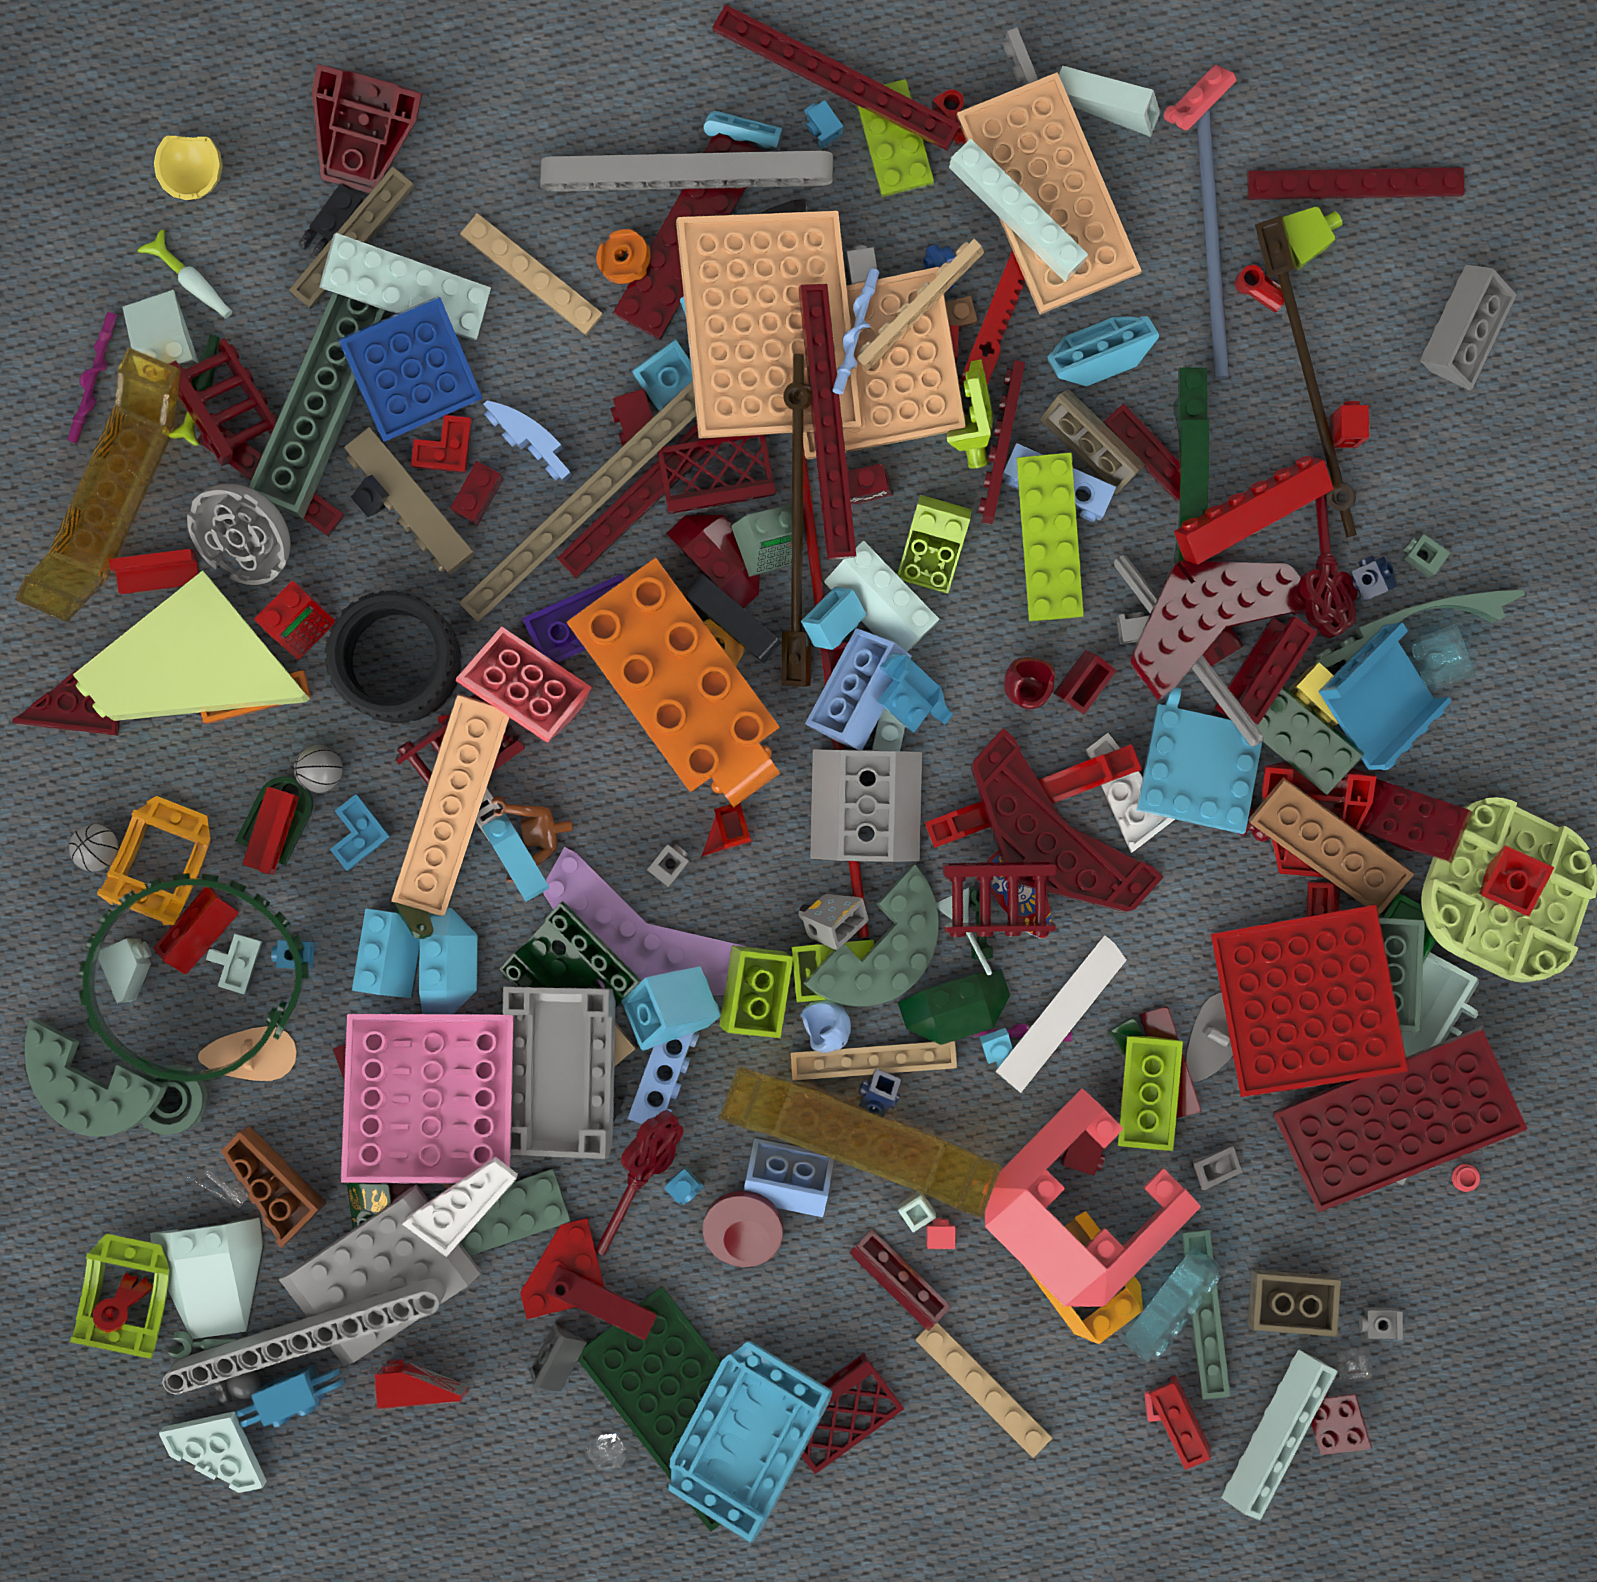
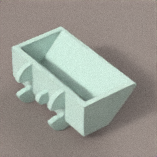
[1401,952,1479,1057]

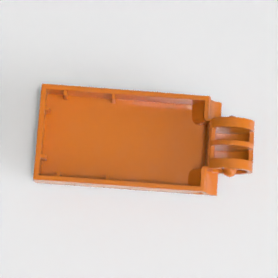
[567,558,780,807]

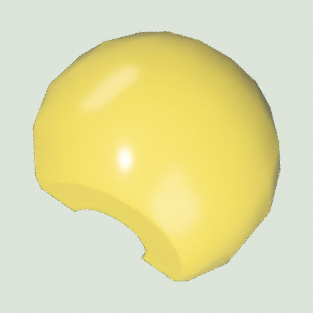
[154,136,223,200]

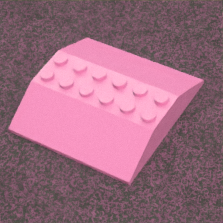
[341,1014,514,1183]

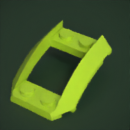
[70,1234,170,1359]

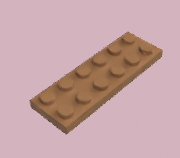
[1248,777,1414,915]

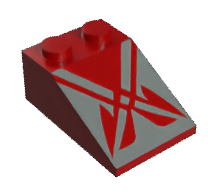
[374,1359,468,1409]

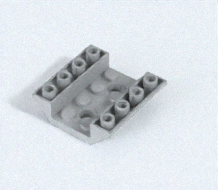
[810,749,922,862]

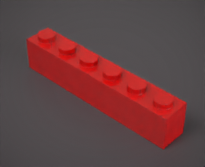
[1174,456,1334,565]

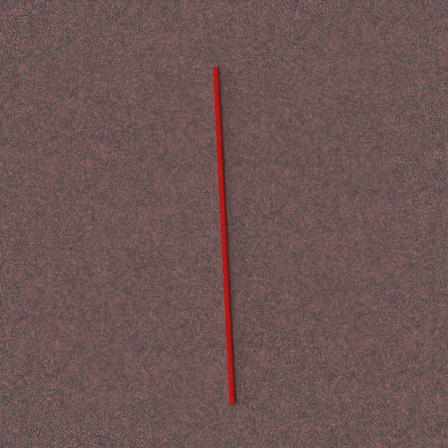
[803,446,869,938]

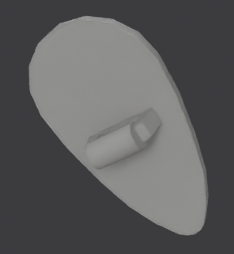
[1186,993,1233,1082]

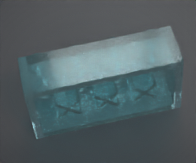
[1121,1245,1221,1362]

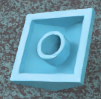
[631,339,693,411]

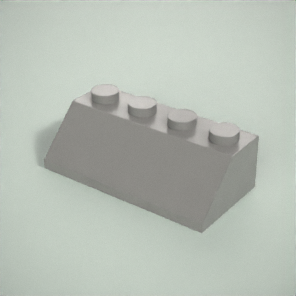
[1420,265,1517,391]

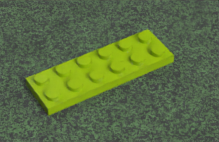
[1016,453,1084,621]

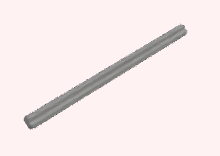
[1114,555,1263,746]

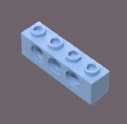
[1002,443,1116,522]
[628,1031,700,1124]

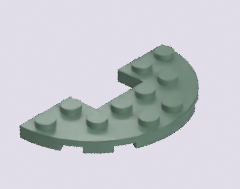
[804,865,939,1006]
[25,1019,167,1137]

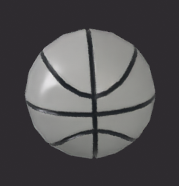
[294,745,343,793]
[69,824,118,872]

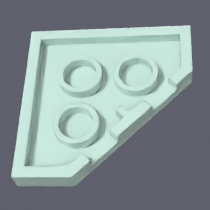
[159,1411,267,1493]

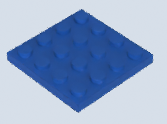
[338,296,483,442]

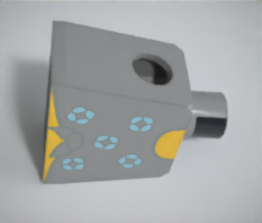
[799,894,869,950]

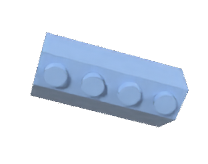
[805,628,912,751]

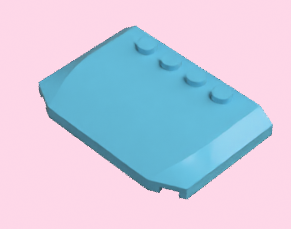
[669,1341,833,1542]

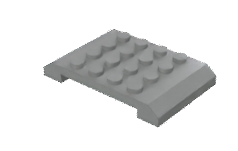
[503,987,616,1159]
[279,1184,481,1366]

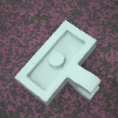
[206,934,262,994]

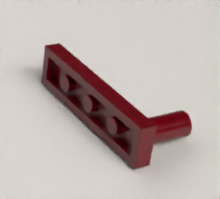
[545,1265,658,1340]

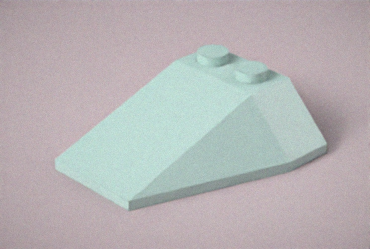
[150,1217,263,1339]

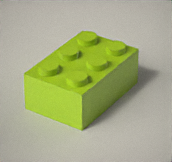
[719,945,793,1038]

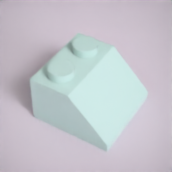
[98,939,152,1003]

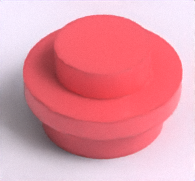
[1451,1164,1480,1192]

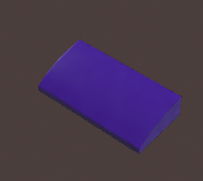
[522,574,625,663]

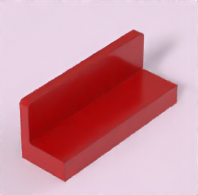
[109,549,199,594]
[243,787,300,875]
[153,887,239,974]
[1149,1375,1212,1470]

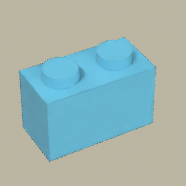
[801,587,866,650]

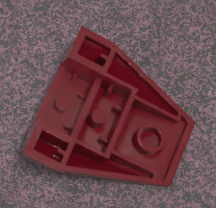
[312,64,423,193]

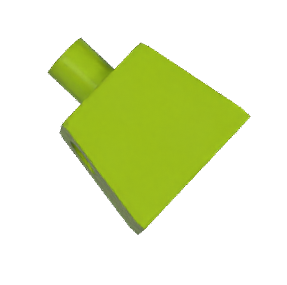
[1283,206,1343,271]

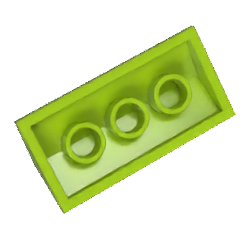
[1118,1036,1183,1151]

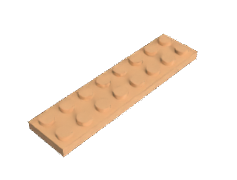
[391,693,509,916]

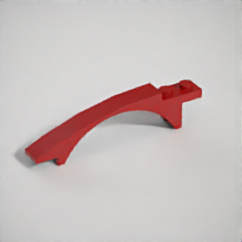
[925,744,1142,848]

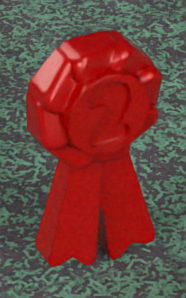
[93,1273,153,1333]

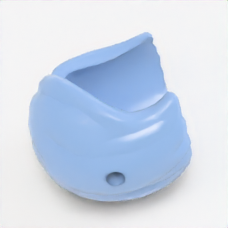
[800,1000,851,1053]

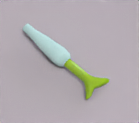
[138,229,232,318]

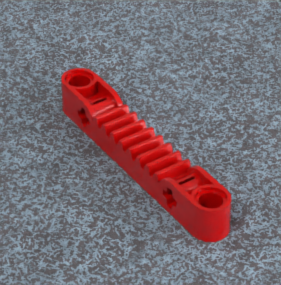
[959,250,1025,387]

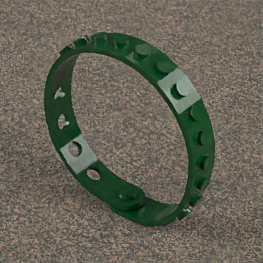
[79,873,309,1082]

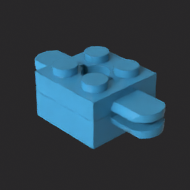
[235,1364,345,1427]

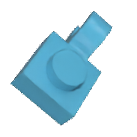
[979,1028,1013,1079]

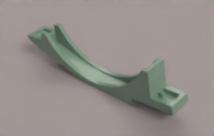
[1310,590,1525,668]

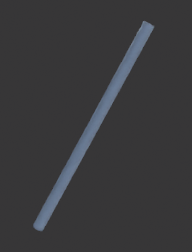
[1197,110,1229,379]

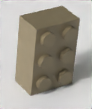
[1247,1269,1341,1337]

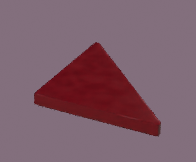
[12,631,127,736]

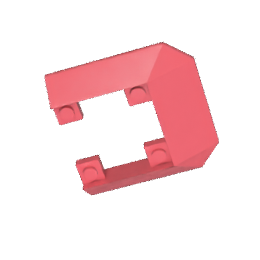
[985,1088,1201,1306]

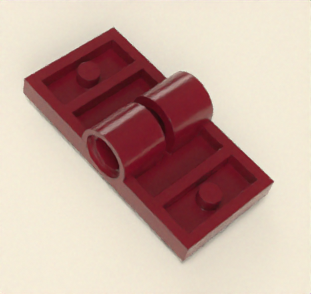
[1358,779,1472,863]

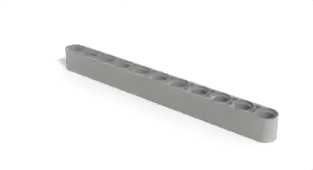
[540,151,833,191]
[162,1279,445,1394]

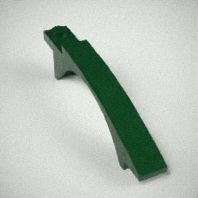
[1174,367,1209,564]

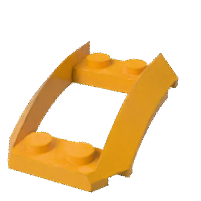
[97,796,211,925]
[1025,1211,1143,1344]

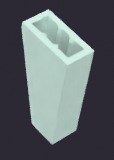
[1059,66,1160,137]

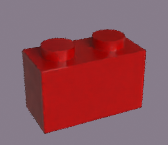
[1330,401,1369,448]

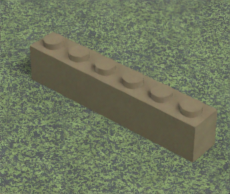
[344,427,476,576]

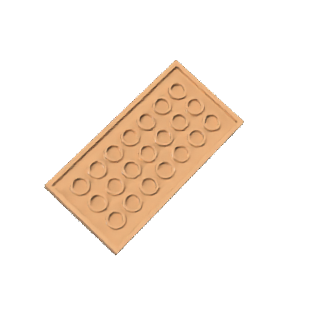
[956,72,1141,314]

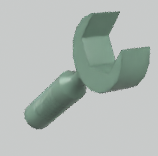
[168,1331,236,1358]

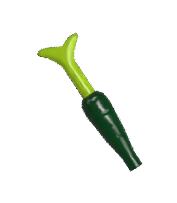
[168,335,220,446]

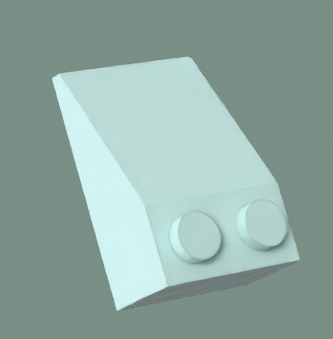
[123,290,198,383]

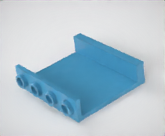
[1318,622,1452,770]

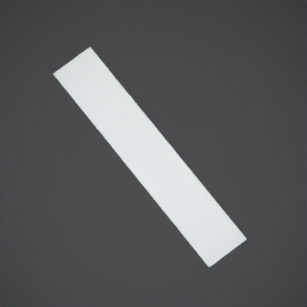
[996,935,1126,1093]

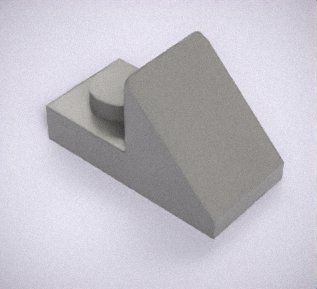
[1193,1146,1242,1190]

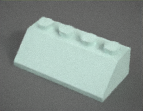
[824,541,939,652]

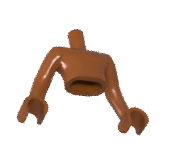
[491,796,573,883]

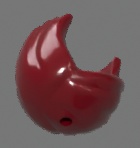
[1004,657,1056,709]

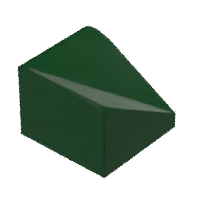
[1108,1017,1143,1055]

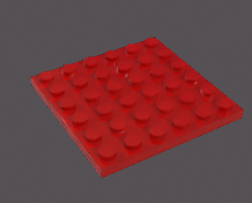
[1211,905,1409,1097]

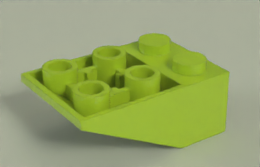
[897,495,972,594]
[792,940,874,1002]

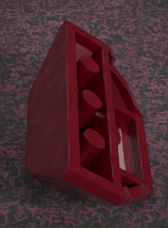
[666,515,760,609]

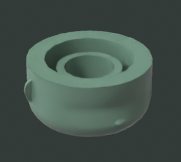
[140,1064,208,1135]

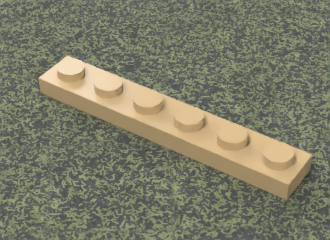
[460,213,603,336]
[857,239,984,371]
[791,1041,957,1080]
[915,1322,1052,1458]

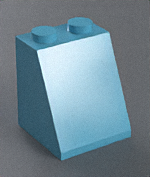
[622,966,721,1051]

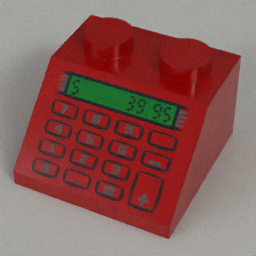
[254,580,334,660]

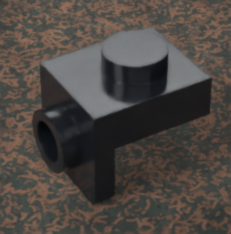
[351,475,389,518]

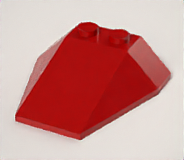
[1262,761,1377,878]

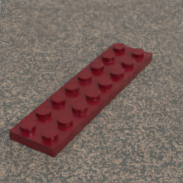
[613,133,763,340]

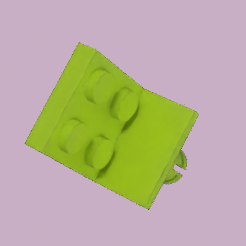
[946,359,994,469]

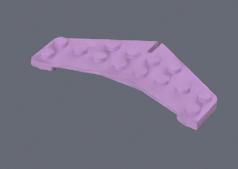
[543,847,745,995]

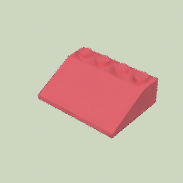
[456,626,592,743]

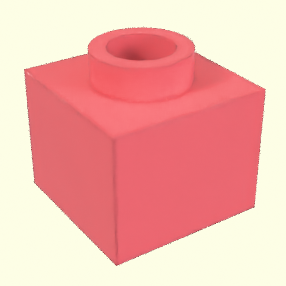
[926,1218,955,1249]

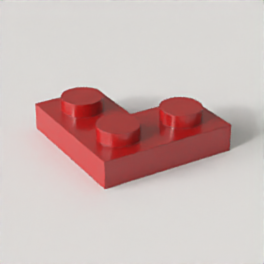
[411,415,472,473]

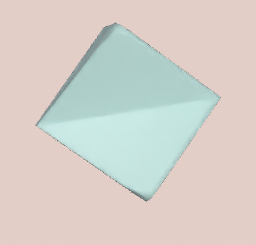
[898,1190,936,1232]

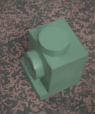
[1403,534,1450,578]

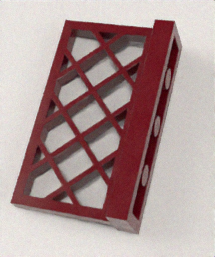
[657,434,776,515]
[801,1353,904,1474]

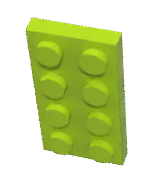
[857,79,934,197]

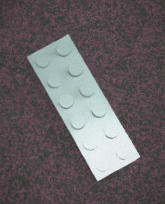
[319,233,491,340]

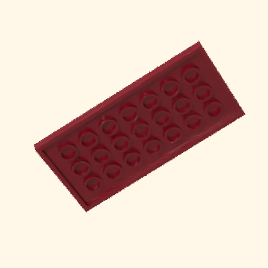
[1273,1027,1528,1213]

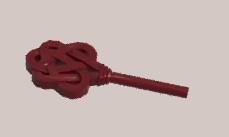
[1299,494,1357,639]
[596,1110,684,1255]

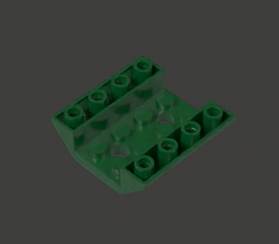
[499,901,641,1008]

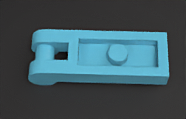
[704,111,782,148]

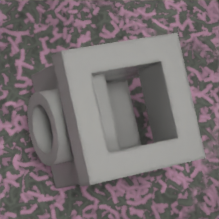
[1116,612,1149,644]
[647,844,690,887]
[1359,1308,1403,1340]

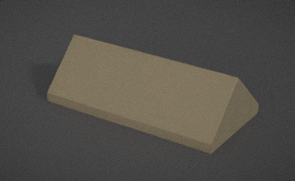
[1040,389,1146,495]

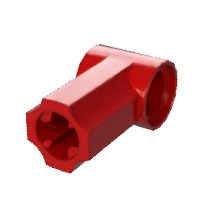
[1235,265,1284,313]

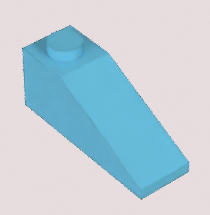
[481,813,550,902]

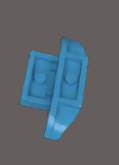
[877,653,953,733]

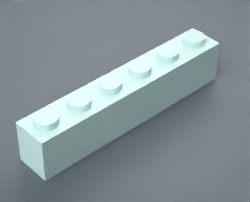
[949,139,1088,282]
[1221,1349,1338,1520]

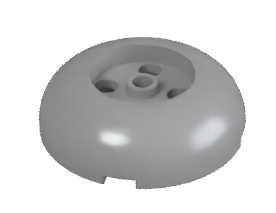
[187,484,291,585]

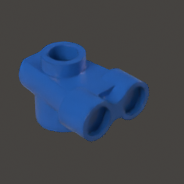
[923,244,955,292]

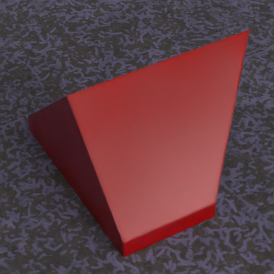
[701,803,752,857]

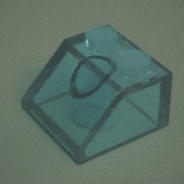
[1412,623,1476,691]

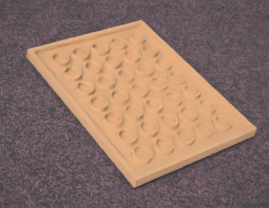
[676,211,861,438]

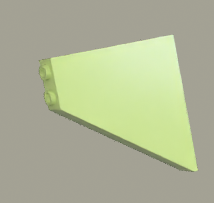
[73,571,310,721]

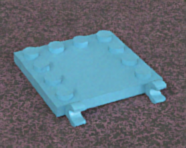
[1136,687,1262,834]

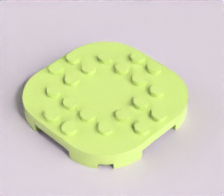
[1421,798,1597,982]

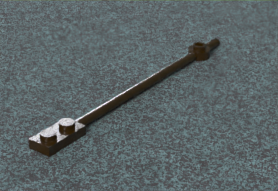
[1255,216,1357,538]
[782,354,813,687]

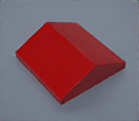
[1479,845,1555,917]

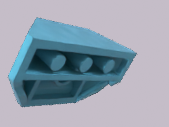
[1047,316,1159,386]
[419,908,478,1014]

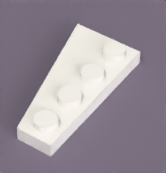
[1086,733,1175,853]
[402,1157,517,1257]

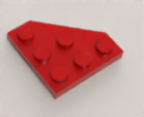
[520,1217,605,1319]

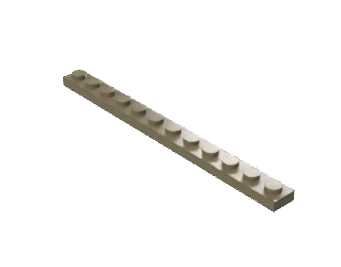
[459,380,696,622]

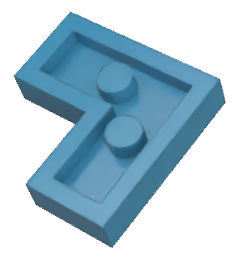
[330,794,391,871]

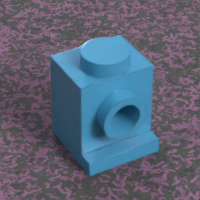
[804,100,843,149]
[271,940,315,970]
[664,1166,704,1205]

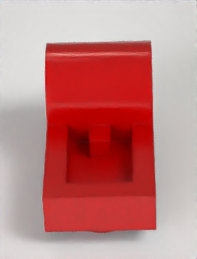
[932,89,967,145]

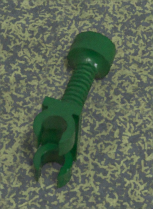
[969,885,993,960]

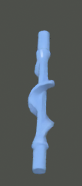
[833,268,880,394]

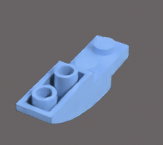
[484,400,572,483]

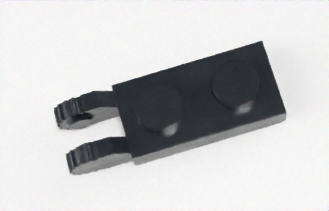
[298,183,363,258]

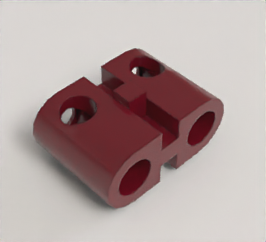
[1202,626,1244,666]

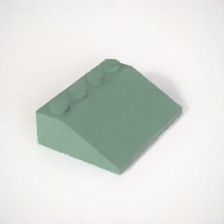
[1379,918,1425,1032]

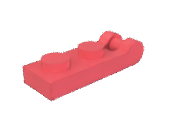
[1164,64,1237,130]

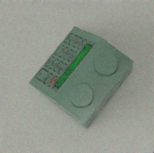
[731,504,792,577]

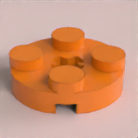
[596,229,651,284]

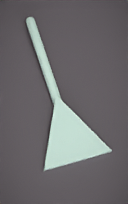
[936,888,992,975]

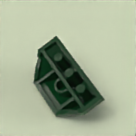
[898,969,1010,1045]

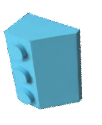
[352,909,420,998]

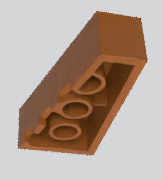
[221,1126,327,1249]

